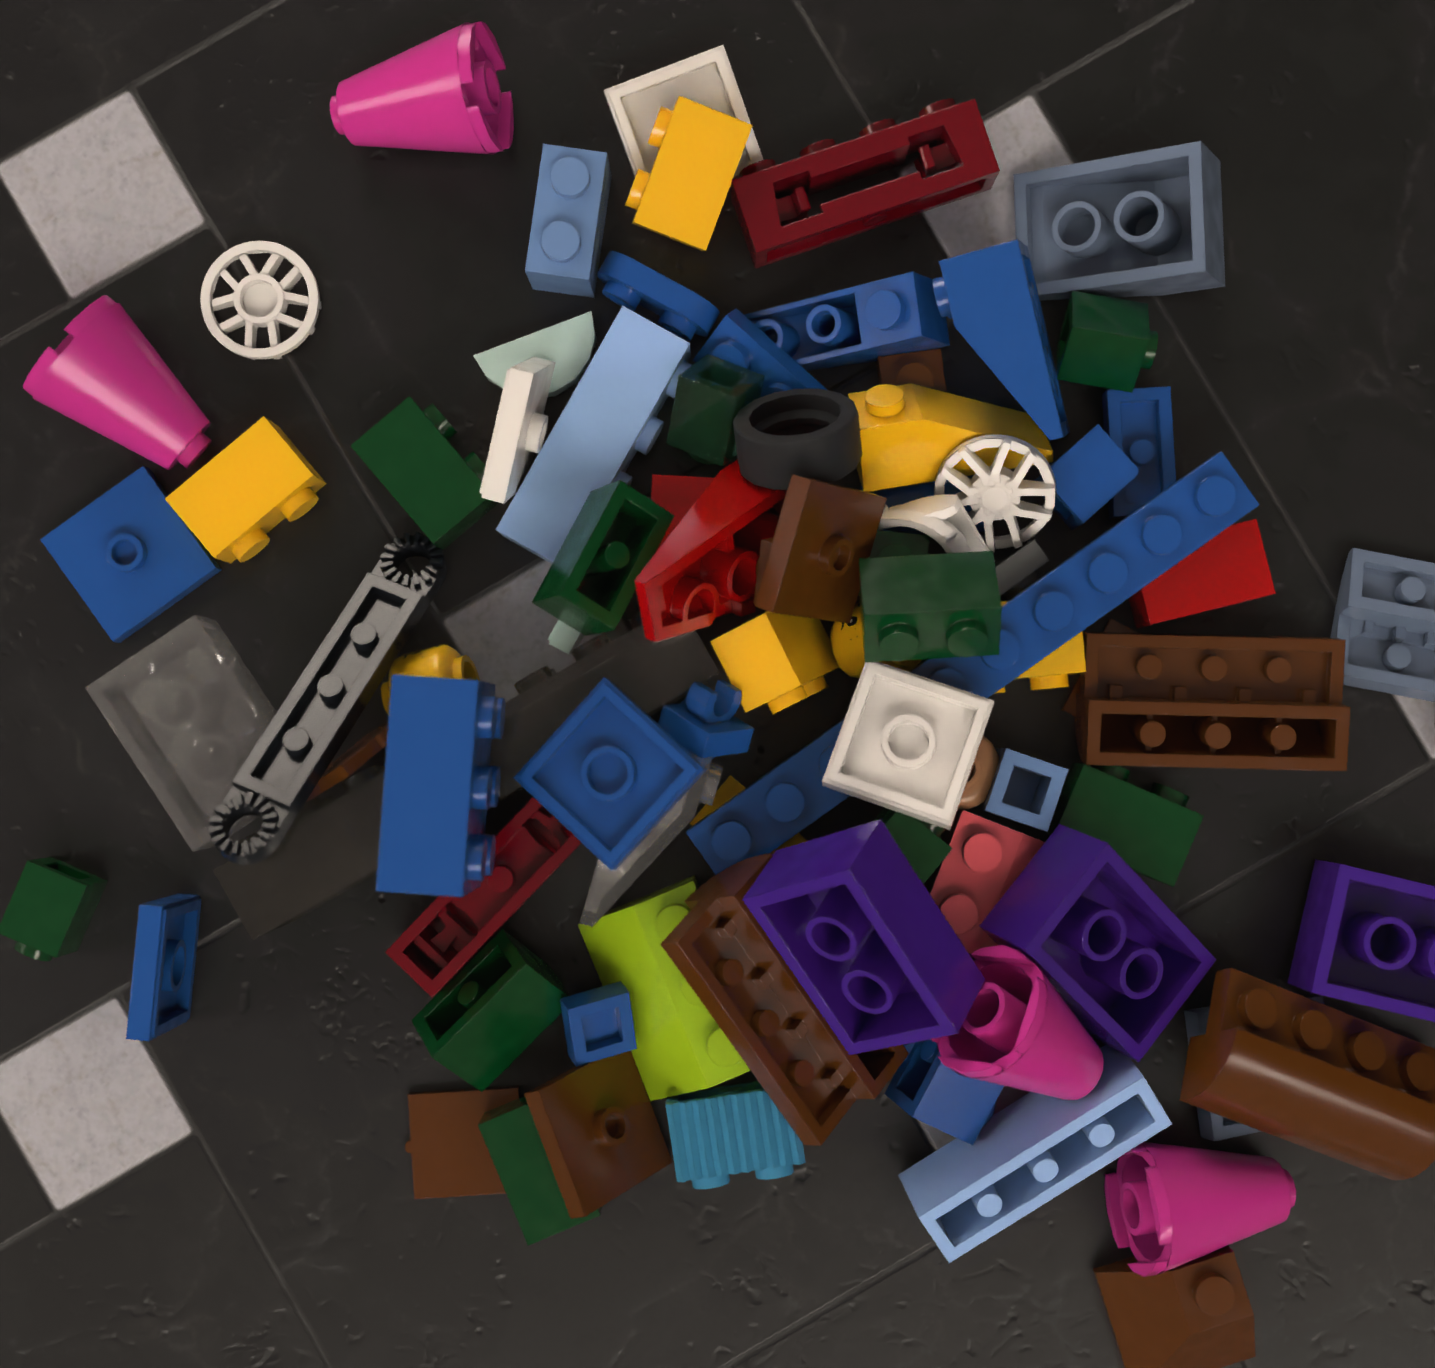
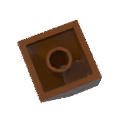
[1093,1246,1256,1368]

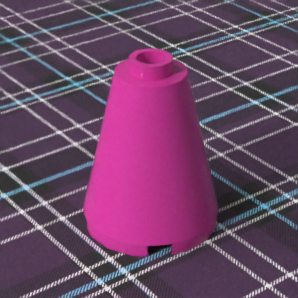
[330,21,514,155]
[23,295,212,470]
[930,945,1104,1100]
[1104,1142,1296,1277]

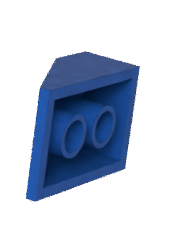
[932,239,1070,440]

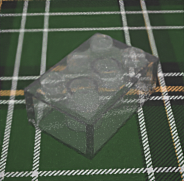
[85,615,276,852]

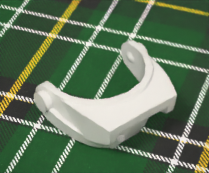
[878,494,995,562]

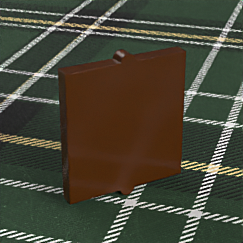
[306,721,388,802]
[405,1085,520,1199]

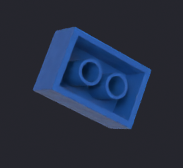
[376,674,506,897]

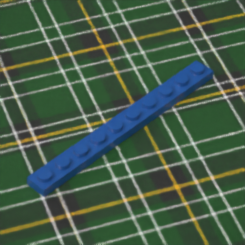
[686,451,1260,875]

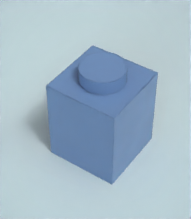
[975,748,1069,832]

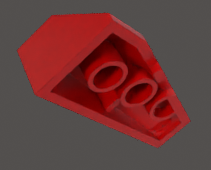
[634,459,787,642]

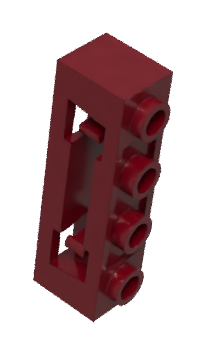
[731,98,1000,269]
[385,797,582,998]

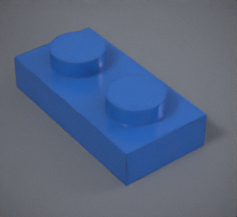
[693,308,827,406]
[1102,386,1176,519]

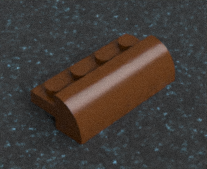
[1075,632,1351,771]
[661,853,909,1146]
[1180,968,1435,1180]

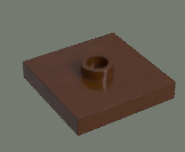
[755,474,887,623]
[524,1051,673,1219]

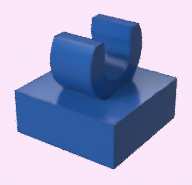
[658,680,754,758]
[560,981,637,1067]

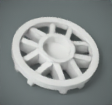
[200,240,322,360]
[934,434,1056,552]

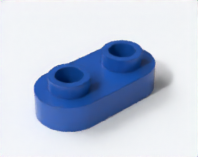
[597,251,720,341]

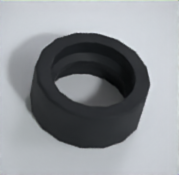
[733,389,862,490]

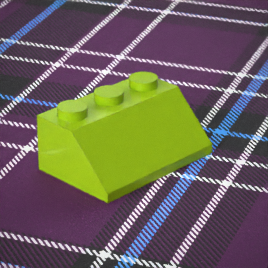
[578,875,751,1101]

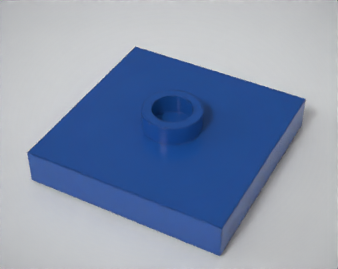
[40,466,222,643]
[514,677,707,871]
[126,893,202,1041]

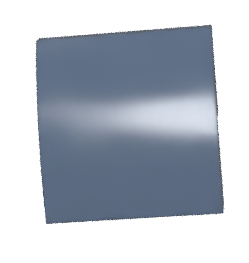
[1330,548,1435,702]

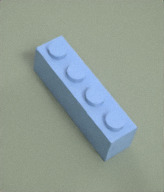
[496,306,695,564]
[898,1045,1172,1263]

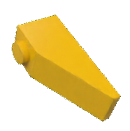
[848,383,1053,492]

